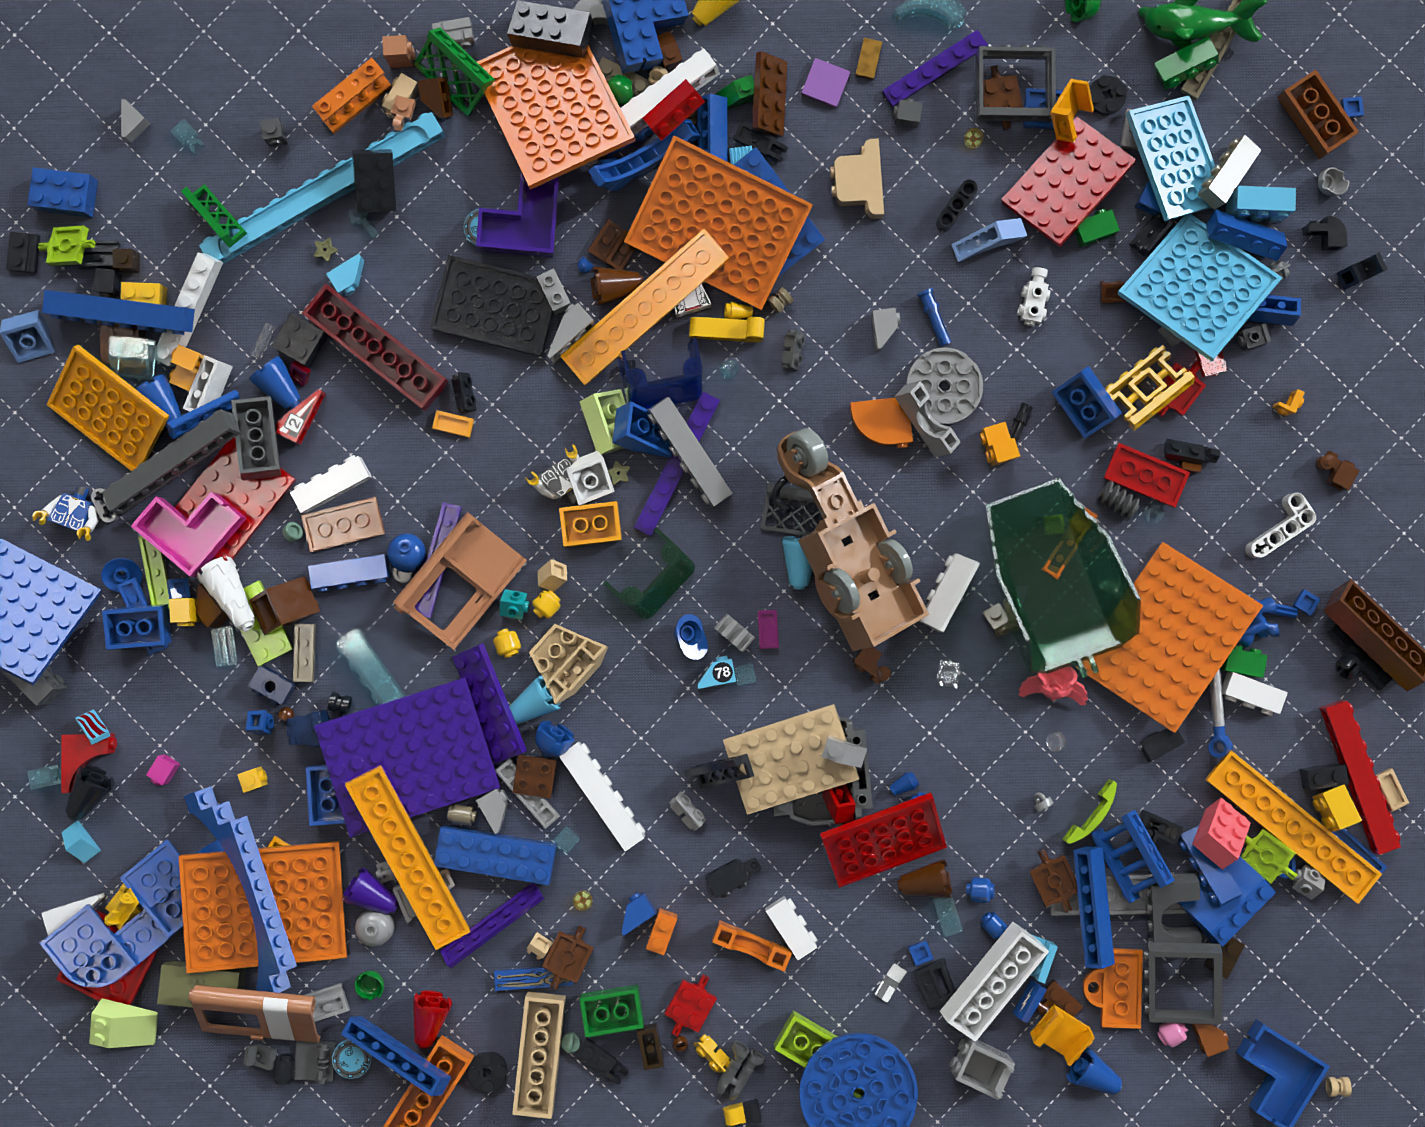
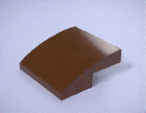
[587,219,636,270]

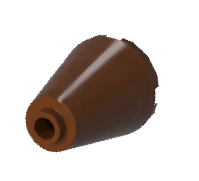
[590,267,644,306]
[897,859,952,899]

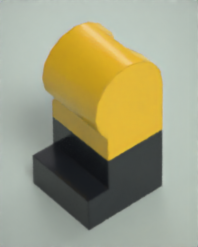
[723,1099,761,1126]

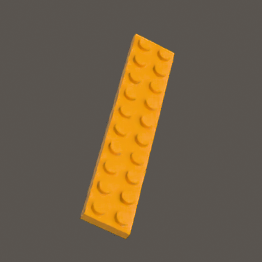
[560,229,730,385]
[1205,750,1382,904]
[345,765,470,950]

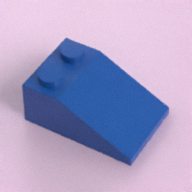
[612,401,672,458]

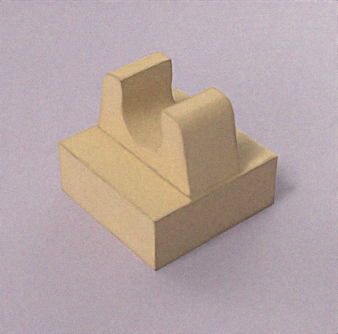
[527,932,553,960]

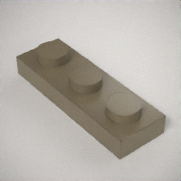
[293,624,316,682]

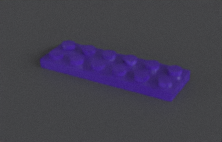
[452,643,527,763]

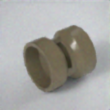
[767,287,794,314]

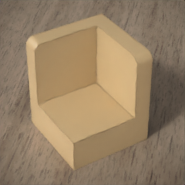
[538,559,567,592]

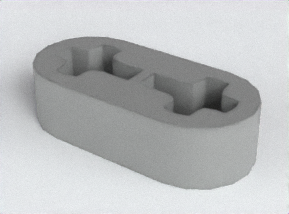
[91,488,120,523]

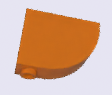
[849,398,913,448]

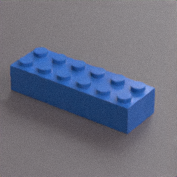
[434,825,557,885]

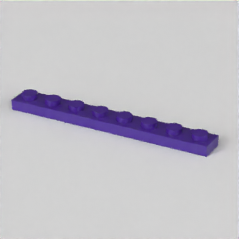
[634,392,720,536]

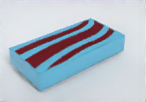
[76,709,110,745]

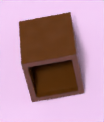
[249,576,320,635]

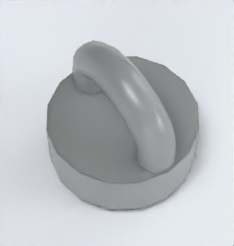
[1033,792,1053,813]

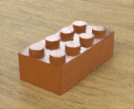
[1277,70,1359,160]

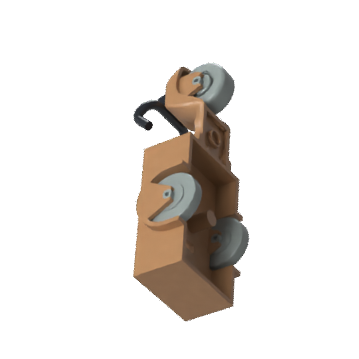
[772,428,929,651]

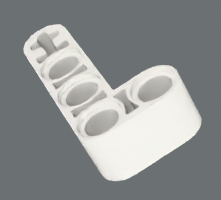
[1245,493,1316,558]

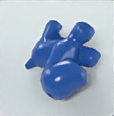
[1238,597,1279,647]

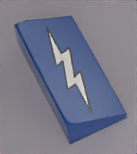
[1012,979,1047,1023]

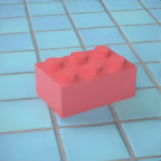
[1192,798,1251,870]

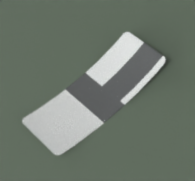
[875,964,906,1002]

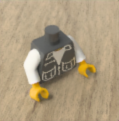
[525,445,580,504]

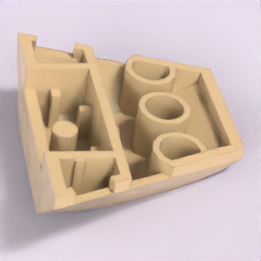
[529,624,608,705]

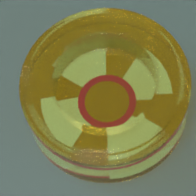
[964,128,983,149]
[573,890,593,911]

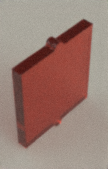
[1194,350,1228,377]

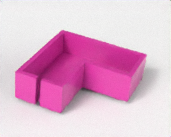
[131,492,247,577]

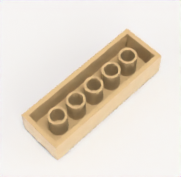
[512,992,566,1119]

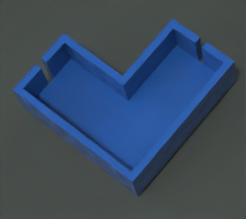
[602,0,689,74]
[1236,1019,1330,1127]

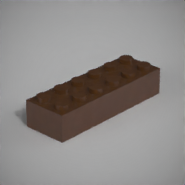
[1323,579,1425,692]

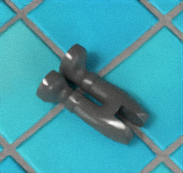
[716,1040,765,1101]

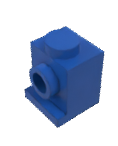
[246,710,274,735]

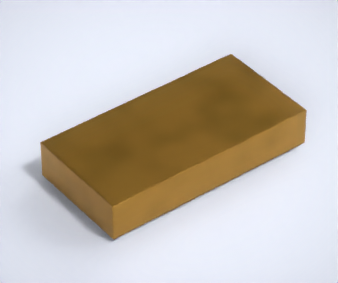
[855,38,882,80]

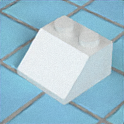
[566,451,615,505]

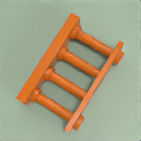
[312,57,392,134]

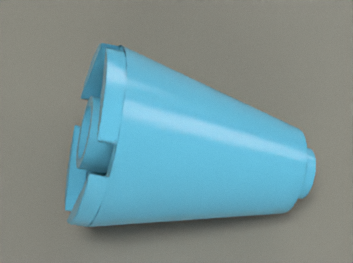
[782,536,813,589]
[509,676,561,724]

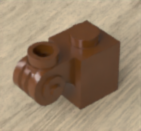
[1316,451,1360,492]
[852,647,891,684]

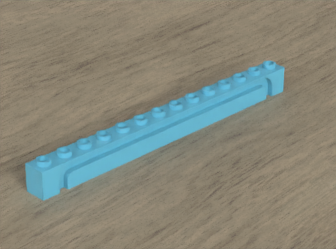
[199,112,446,264]

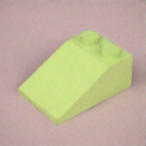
[89,999,158,1048]

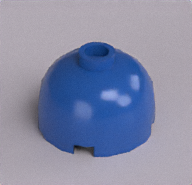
[387,533,427,573]
[535,721,575,757]

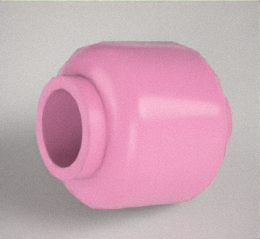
[1157,1023,1188,1047]

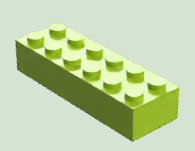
[774,1010,864,1098]

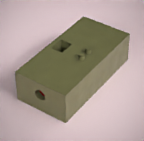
[157,960,246,1008]

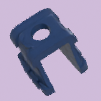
[286,710,330,747]

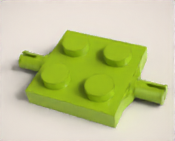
[38,225,96,266]
[1240,828,1298,884]

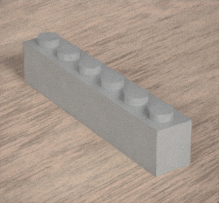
[647,397,733,506]

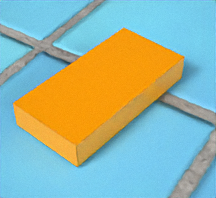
[432,410,474,438]

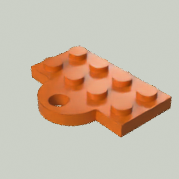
[1082,948,1143,1029]

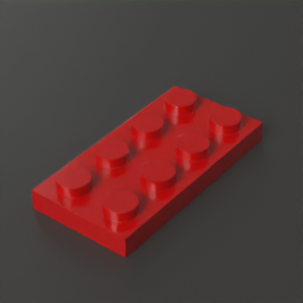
[1103,443,1190,508]

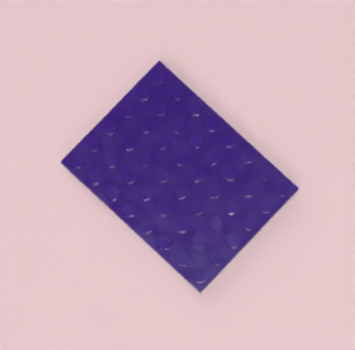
[314,677,500,837]

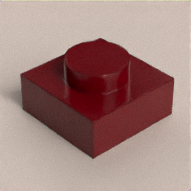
[289,360,311,387]

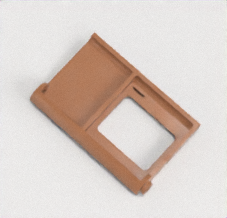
[393,512,527,650]

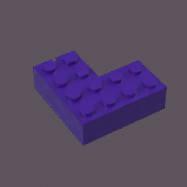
[476,173,559,258]

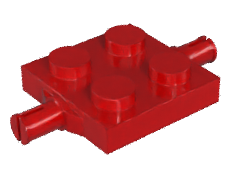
[1151,361,1206,417]
[664,974,717,1037]

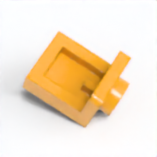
[1272,389,1305,416]

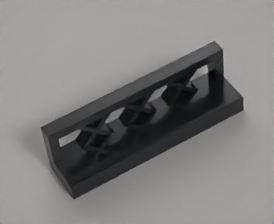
[684,754,754,788]

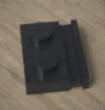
[6,232,40,273]
[77,240,120,269]

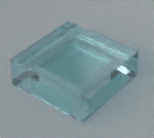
[733,663,757,686]
[553,826,580,854]

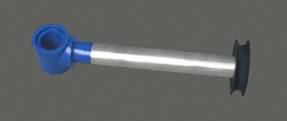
[1208,669,1233,758]

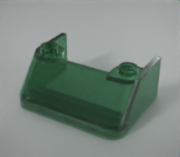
[603,527,695,619]

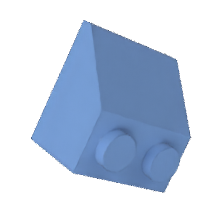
[0,310,55,363]

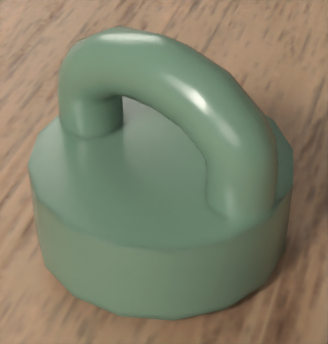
[282,522,303,543]
[561,1032,580,1053]

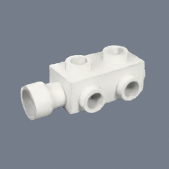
[1017,267,1050,327]

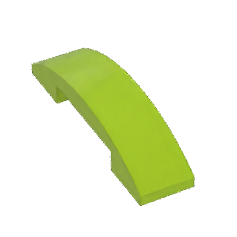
[1062,779,1117,844]

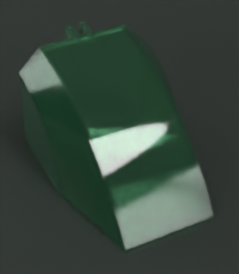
[986,478,1141,678]

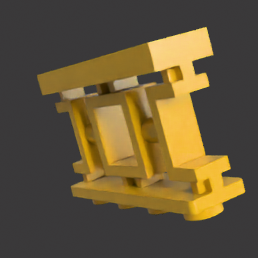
[1105,345,1195,431]

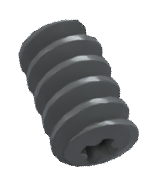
[1096,481,1140,521]

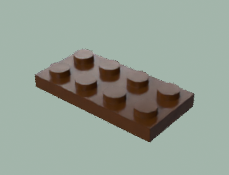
[752,51,787,138]

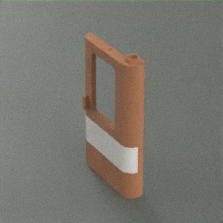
[189,985,321,1043]

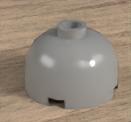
[355,909,395,947]

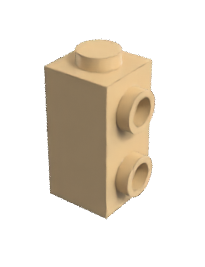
[382,73,418,119]

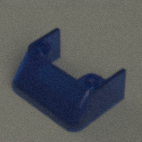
[617,338,702,409]

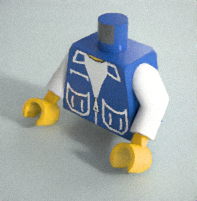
[33,485,99,541]

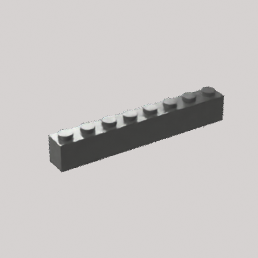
[102,410,241,515]

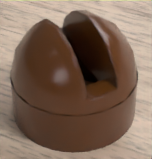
[277,707,294,721]
[673,1035,688,1052]

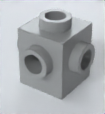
[1292,865,1326,900]

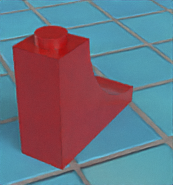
[61,733,117,793]

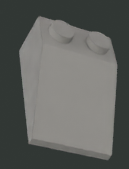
[547,303,595,364]

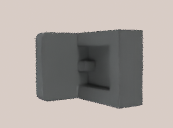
[243,1044,277,1070]

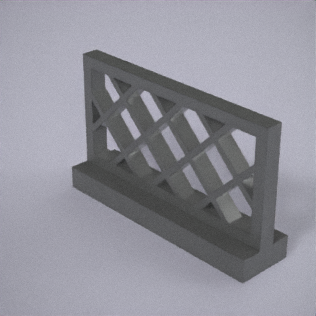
[761,483,820,536]

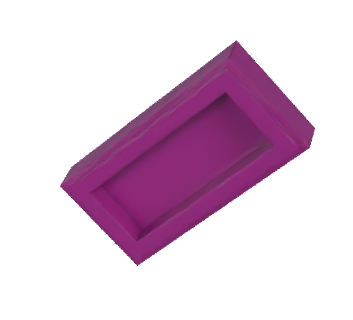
[757,610,779,649]

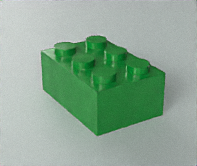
[579,984,644,1038]

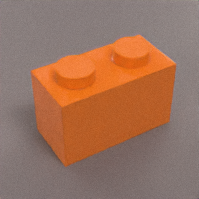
[646,908,678,955]

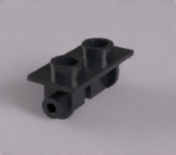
[451,372,476,413]

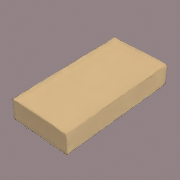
[1376,768,1409,812]

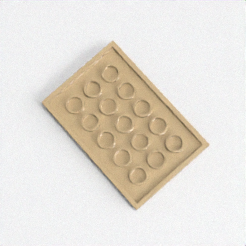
[723,704,859,815]

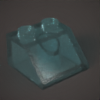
[108,336,156,380]

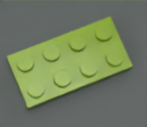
[240,581,294,666]

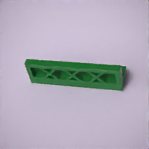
[181,184,247,248]

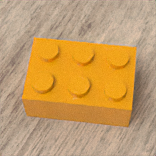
[559,501,622,548]

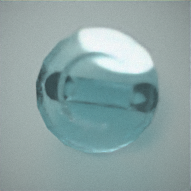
[719,360,739,380]

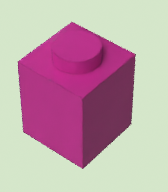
[146,754,180,786]

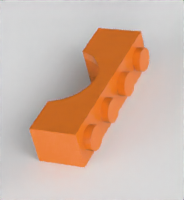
[712,920,792,972]

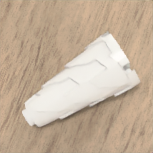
[197,556,255,631]

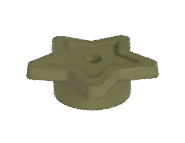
[314,238,338,262]
[608,460,630,485]

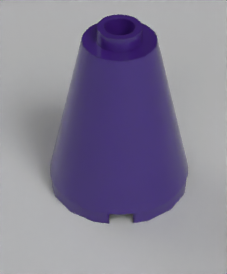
[341,867,399,915]

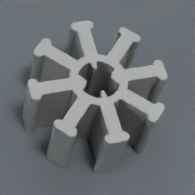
[715,614,755,652]

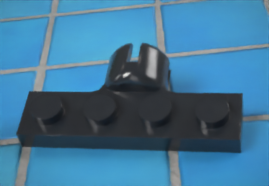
[1328,624,1393,690]

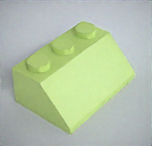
[579,389,626,455]

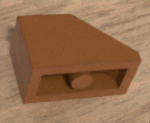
[1191,1023,1229,1057]

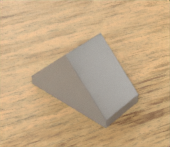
[121,99,150,143]

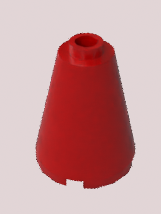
[413,990,452,1049]

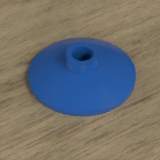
[101,558,142,592]

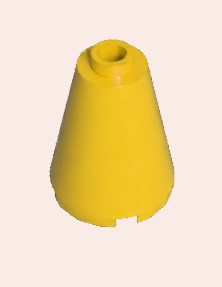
[692,0,741,26]

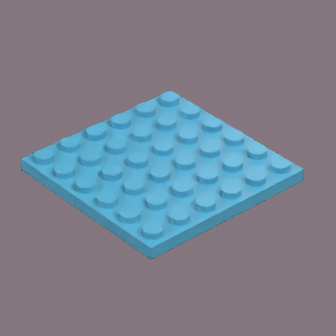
[1118,214,1282,362]

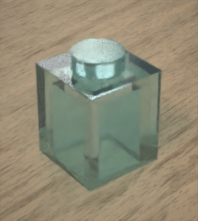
[27,765,61,790]

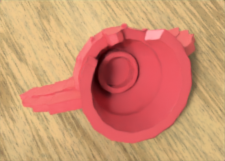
[1018,661,1088,705]

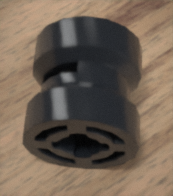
[327,692,352,715]

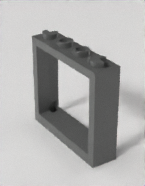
[975,44,1056,122]
[1144,942,1223,1024]

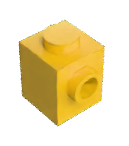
[237,766,268,793]

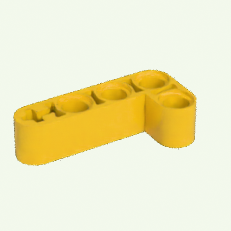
[689,317,765,342]

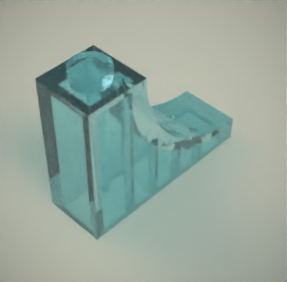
[892,0,967,30]

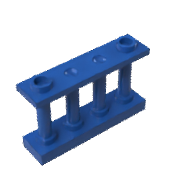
[1091,810,1175,904]

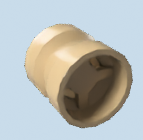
[1325,1077,1352,1097]

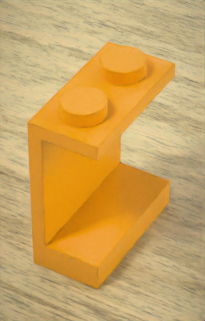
[1050,79,1094,143]
[1030,1005,1094,1066]

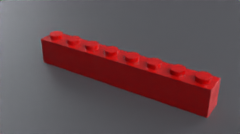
[1319,700,1401,855]

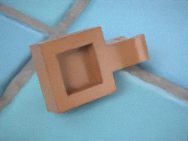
[391,95,416,132]

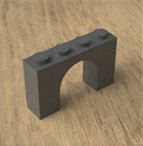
[1145,873,1202,943]

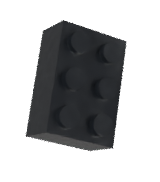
[352,149,396,213]

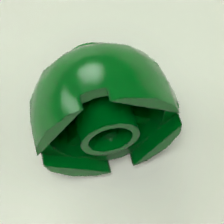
[1065,0,1102,22]

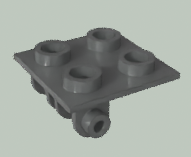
[294,1041,335,1084]

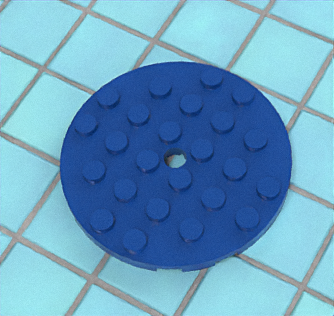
[799,1033,918,1127]

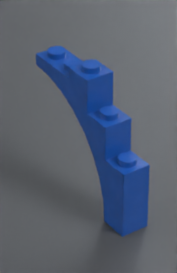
[588,119,701,191]

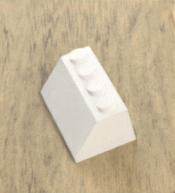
[919,553,980,632]

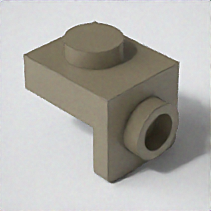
[982,603,1013,637]

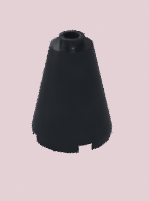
[65,765,115,820]

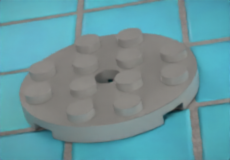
[906,348,983,425]

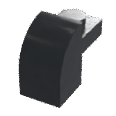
[1302,216,1348,250]
[1336,252,1388,290]

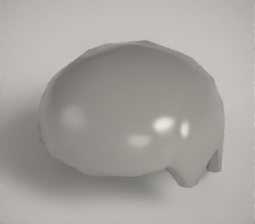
[1318,167,1349,197]

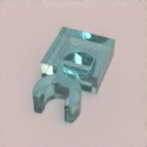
[170,119,205,154]

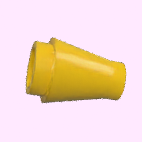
[724,301,753,319]

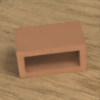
[382,35,416,68]

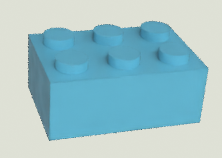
[1226,186,1296,223]

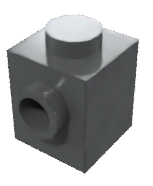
[893,99,922,128]
[260,118,288,146]

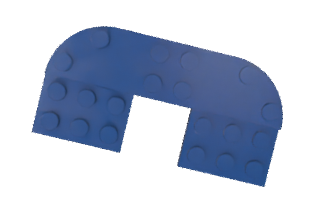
[39,839,183,988]

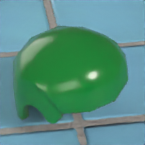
[608,74,634,107]
[354,970,385,1001]

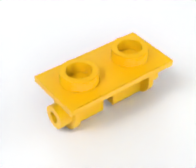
[104,888,139,930]
[693,1034,730,1073]

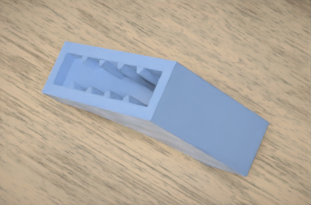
[951,218,1027,262]

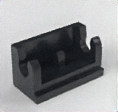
[1129,213,1173,256]
[1140,728,1185,763]

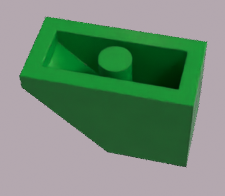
[715,75,754,110]

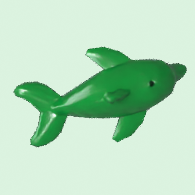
[1138,0,1268,49]

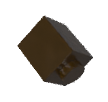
[113,249,140,273]

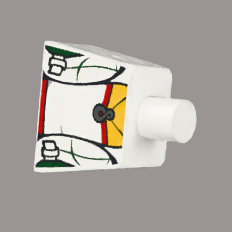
[675,284,711,318]

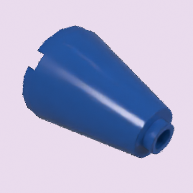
[249,356,301,410]
[136,374,182,429]
[1066,1047,1122,1095]

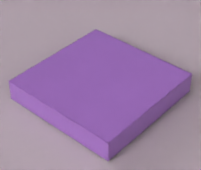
[801,58,850,108]

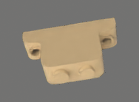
[830,138,884,219]

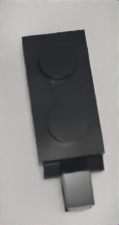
[1165,439,1220,465]

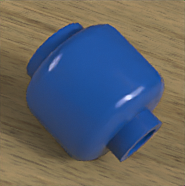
[966,877,995,904]

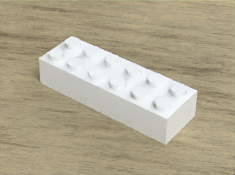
[940,922,1049,1042]

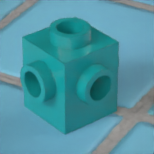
[499,589,530,620]

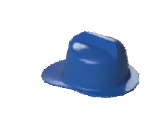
[674,614,708,660]

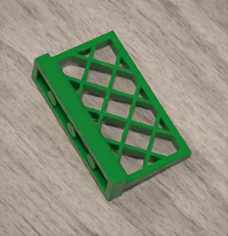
[413,27,495,116]

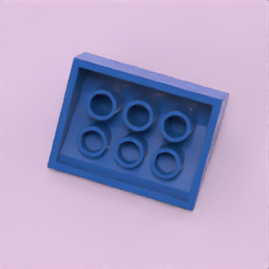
[1177,856,1276,947]

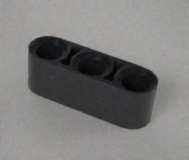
[936,180,978,232]

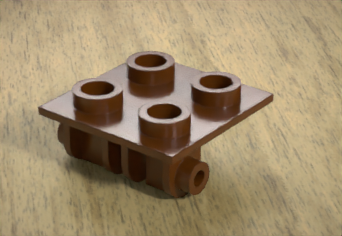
[513,754,557,798]

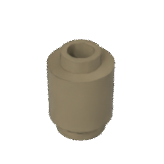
[447,804,477,826]

